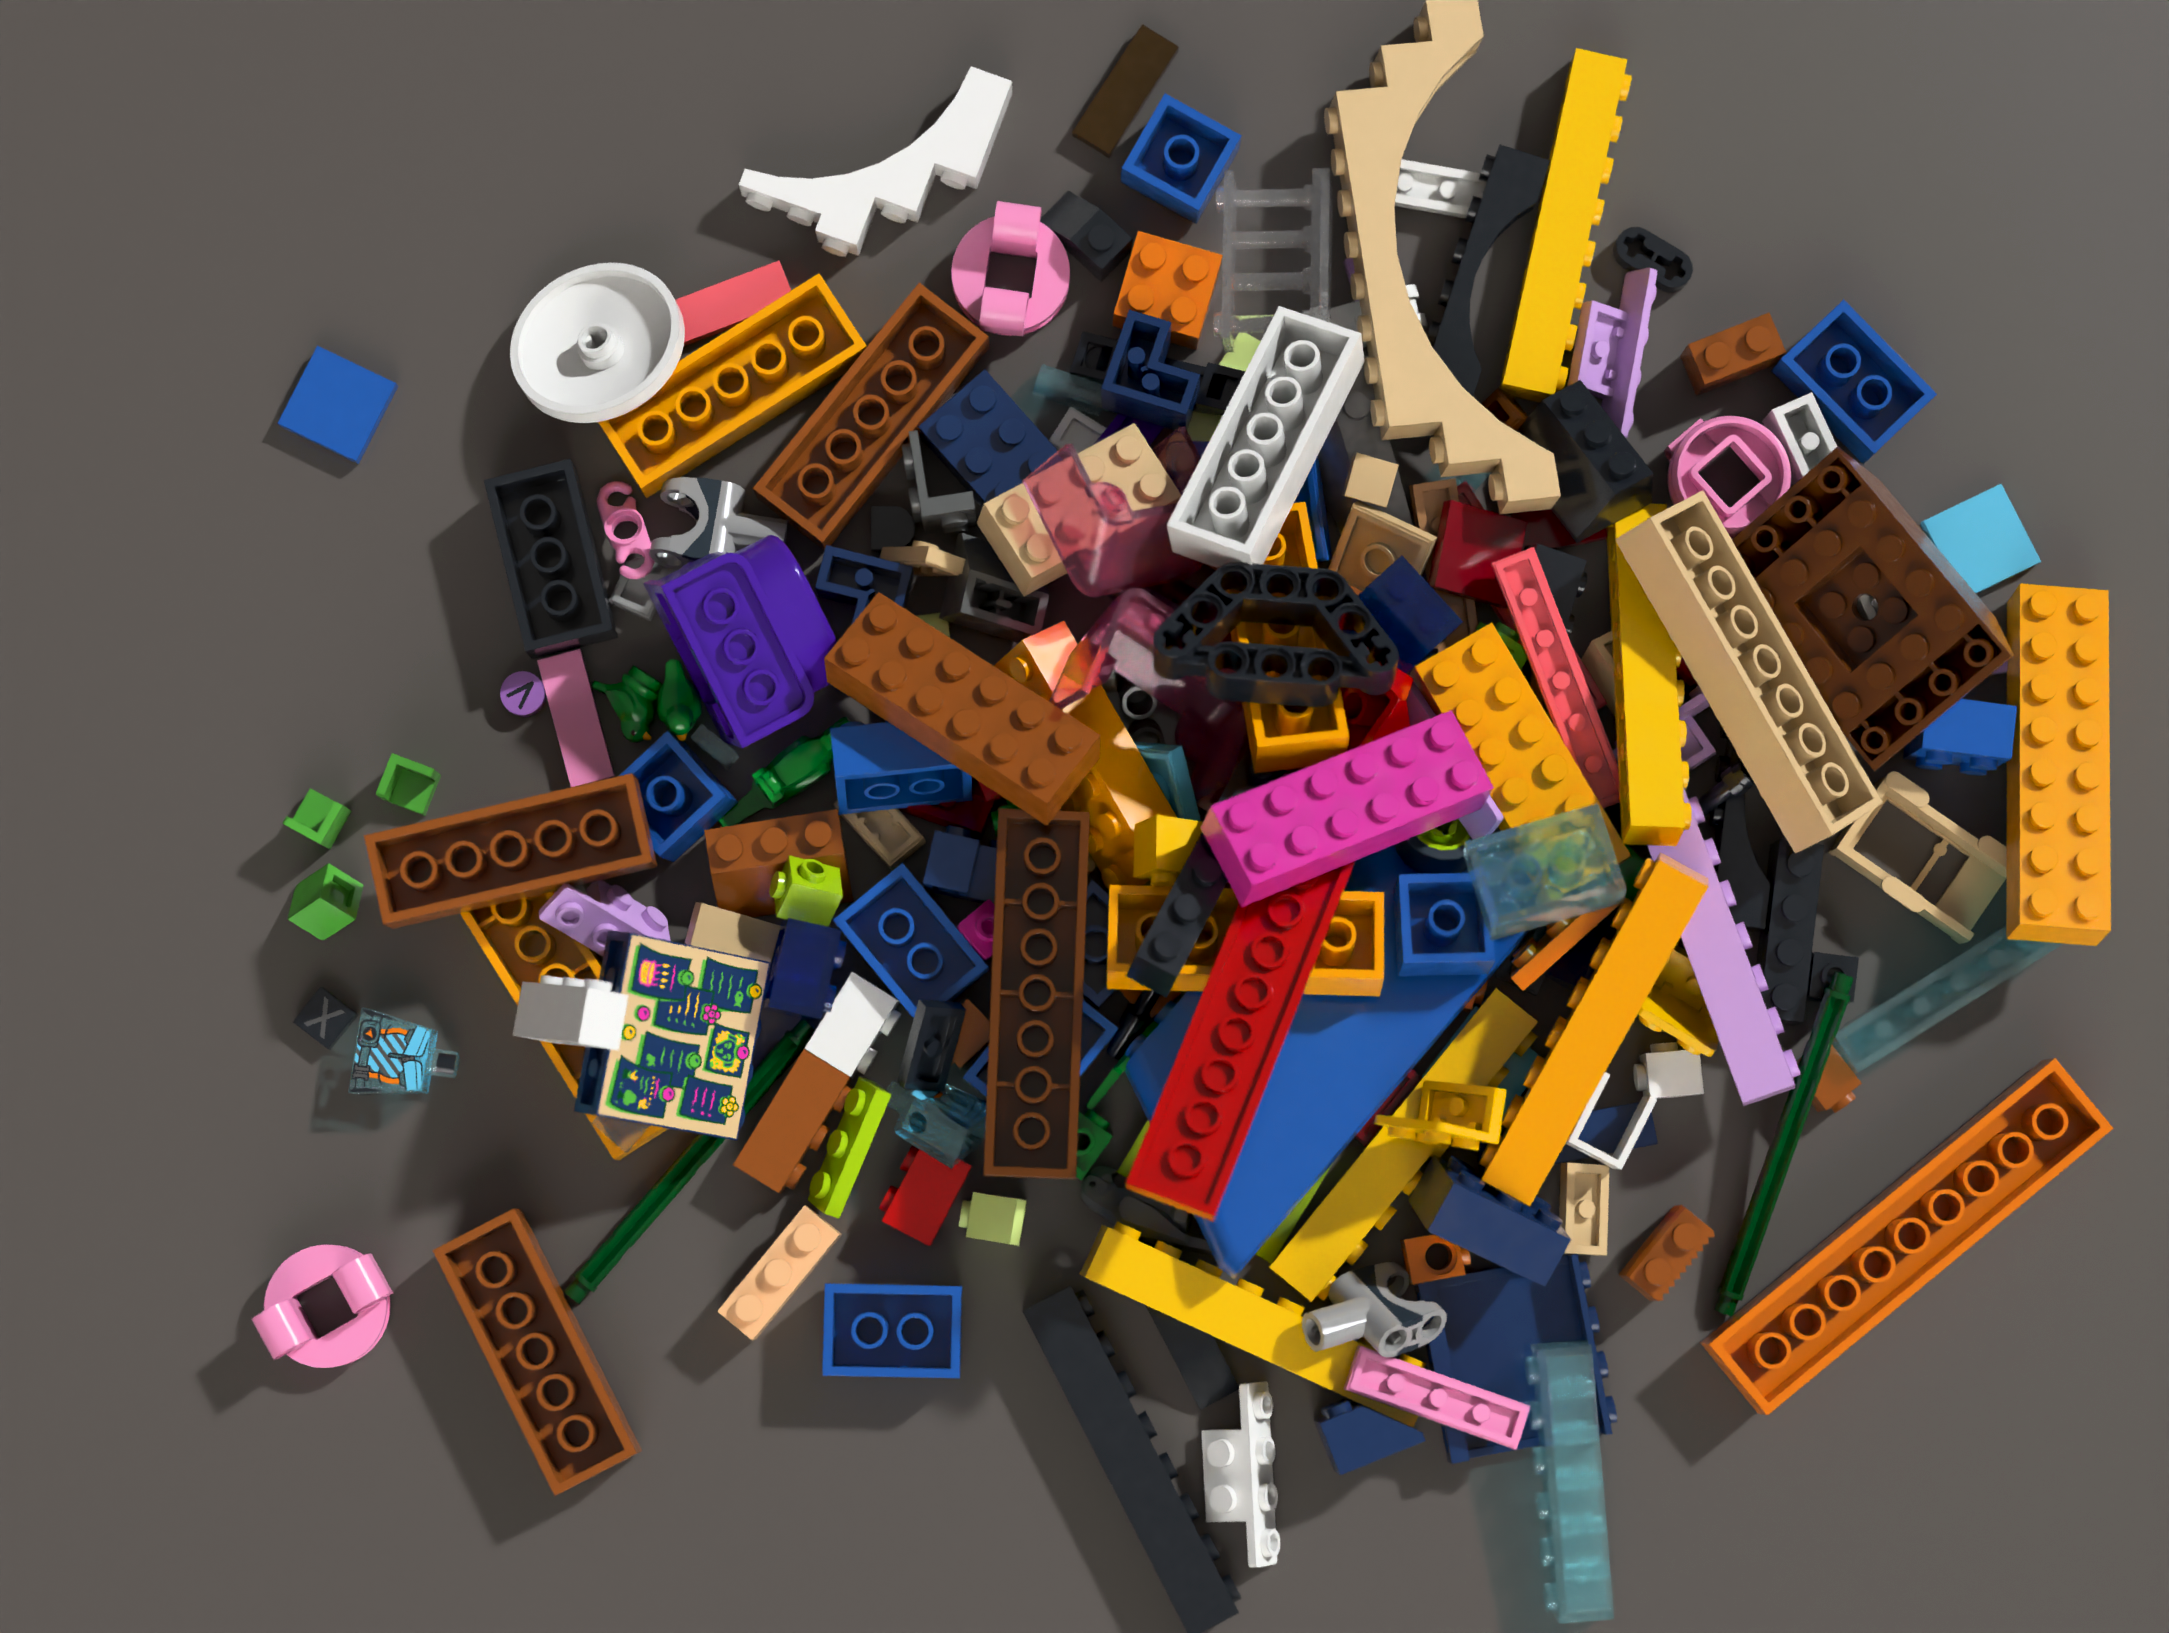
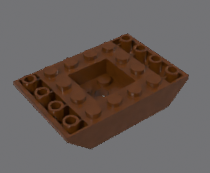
[1732,447,2014,771]

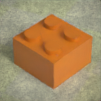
[1113,231,1223,350]

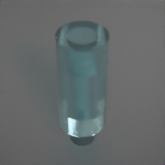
[1033,364,1118,416]

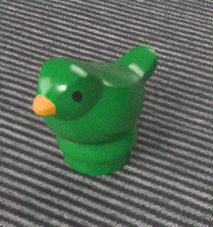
[657,659,702,741]
[591,665,663,743]

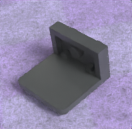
[902,430,977,537]

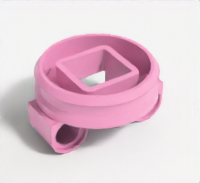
[951,201,1070,336]
[1664,416,1791,538]
[252,1245,393,1368]

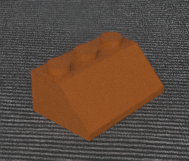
[704,809,854,918]

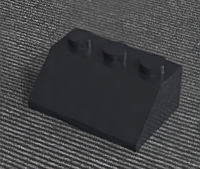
[1517,380,1653,543]

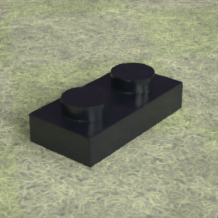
[897,999,966,1092]

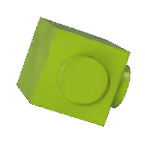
[769,855,843,929]

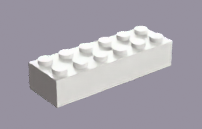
[1167,306,1365,568]

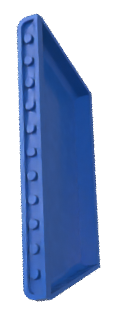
[1125,830,1553,1279]

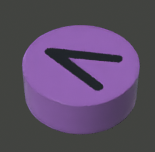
[500,671,546,717]

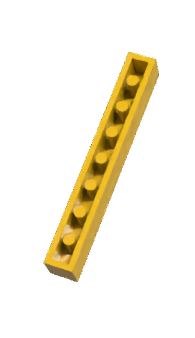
[1499,48,1632,402]
[1606,504,1691,846]
[1268,988,1538,1302]
[1079,1221,1426,1428]

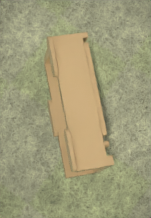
[1828,771,2007,944]

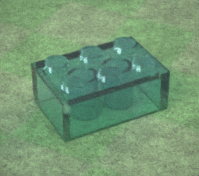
[1464,803,1626,941]

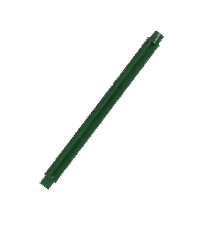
[1714,971,1854,1316]
[564,1019,816,1304]

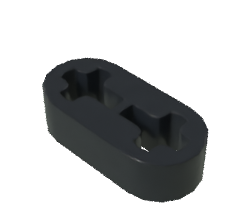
[1613,227,1693,293]

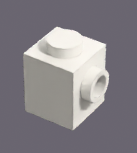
[1633,1042,1704,1099]

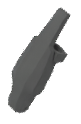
[1081,1166,1213,1255]

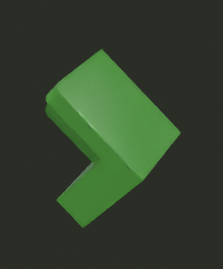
[376,753,441,816]
[282,788,352,849]
[288,863,364,940]

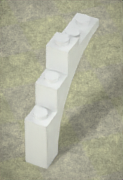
[739,67,1012,257]

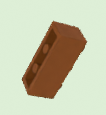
[733,1049,852,1194]

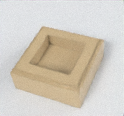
[1342,452,1399,508]

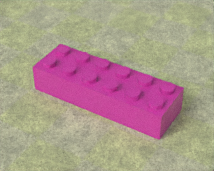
[1201,710,1494,907]

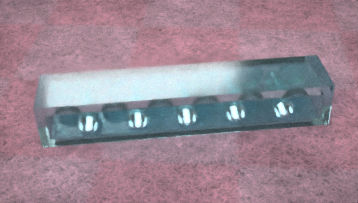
[1832,923,2064,1074]
[1525,1340,1614,1624]

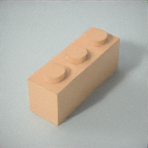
[717,1205,842,1340]

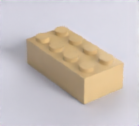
[977,423,1182,596]

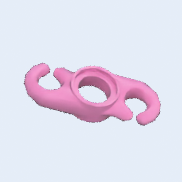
[596,481,655,580]

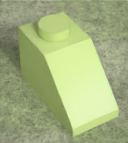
[959,1192,1027,1246]

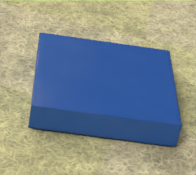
[277,346,398,464]

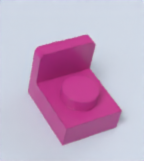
[957,899,995,960]

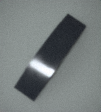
[1070,331,1245,415]
[1138,1240,1239,1410]

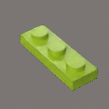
[807,1076,892,1219]

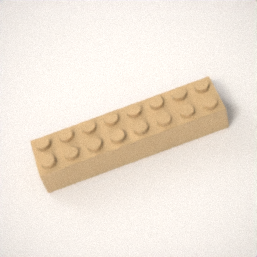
[1615,490,1883,853]

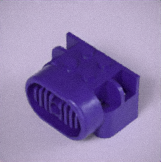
[643,535,837,748]

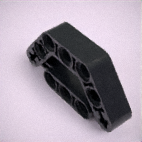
[1152,562,1398,707]

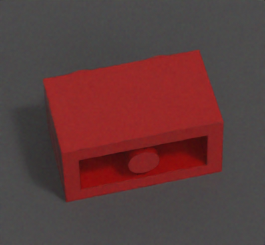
[879,1145,972,1246]

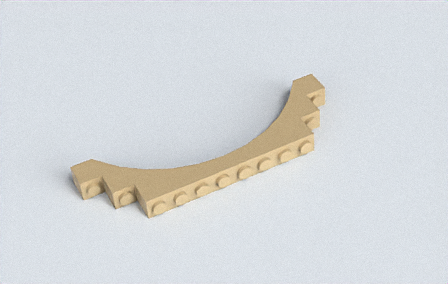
[1324,0,1561,515]

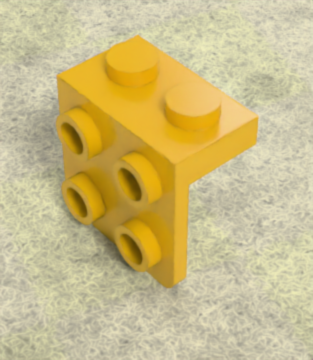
[1638,945,1719,1057]
[1374,1080,1507,1151]

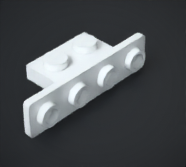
[1201,1381,1280,1567]

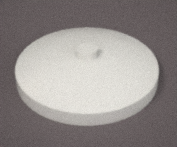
[510,263,685,423]

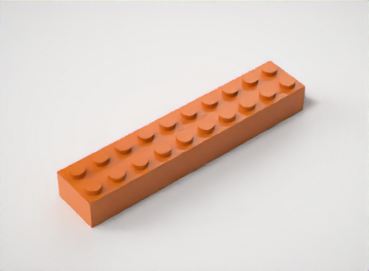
[1700,1058,2114,1416]

